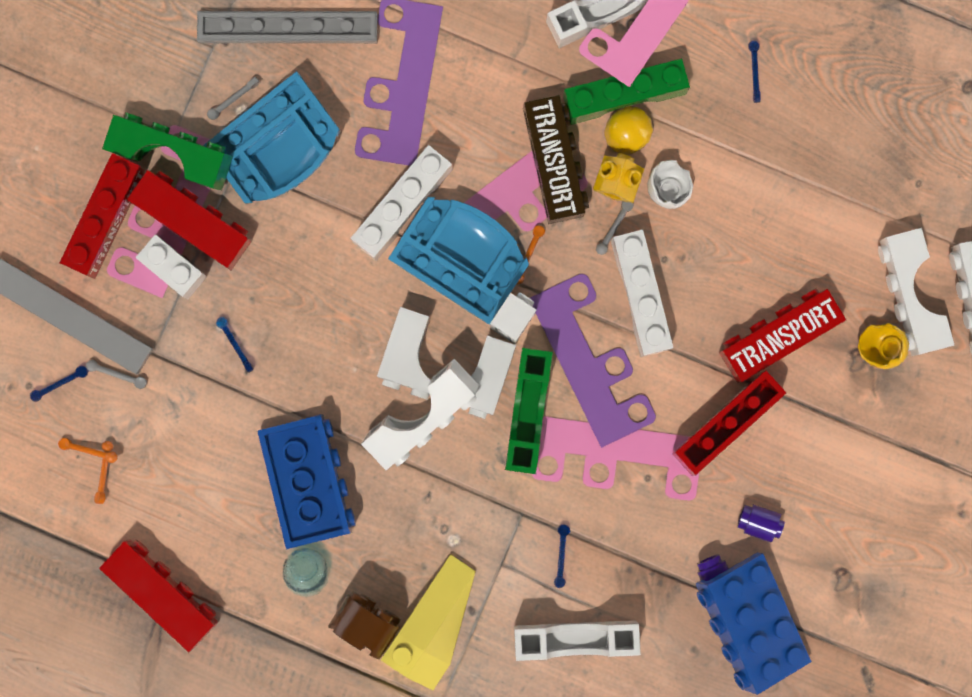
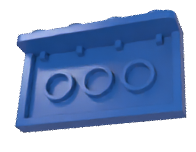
[257,414,356,550]
[696,552,811,695]

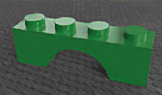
[563,58,690,125]
[102,112,233,190]
[505,348,553,474]

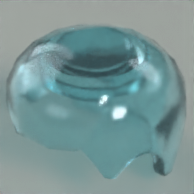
[282,548,328,598]

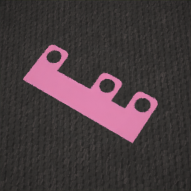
[579,0,689,87]
[107,125,210,298]
[464,151,588,231]
[532,416,699,501]

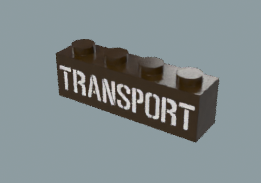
[523,95,589,225]

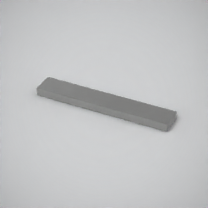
[197,11,378,44]
[0,258,153,375]

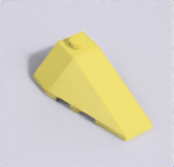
[381,554,476,690]

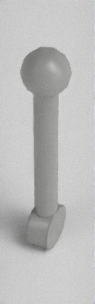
[207,77,260,120]
[596,201,634,255]
[86,360,147,389]

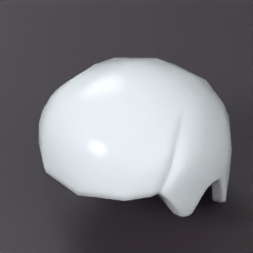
[647,160,694,209]

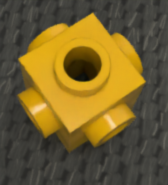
[593,153,644,203]

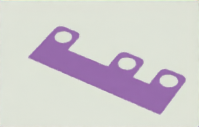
[355,0,443,166]
[530,274,656,448]

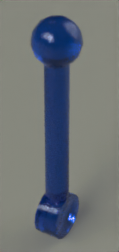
[748,41,761,103]
[216,317,254,373]
[30,366,89,402]
[554,524,570,588]

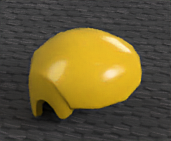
[604,106,653,155]
[858,323,909,369]

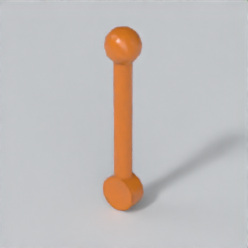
[517,226,545,284]
[58,438,118,463]
[94,441,114,504]

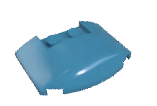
[203,71,340,204]
[388,197,529,325]

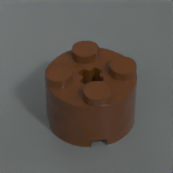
[328,591,401,659]

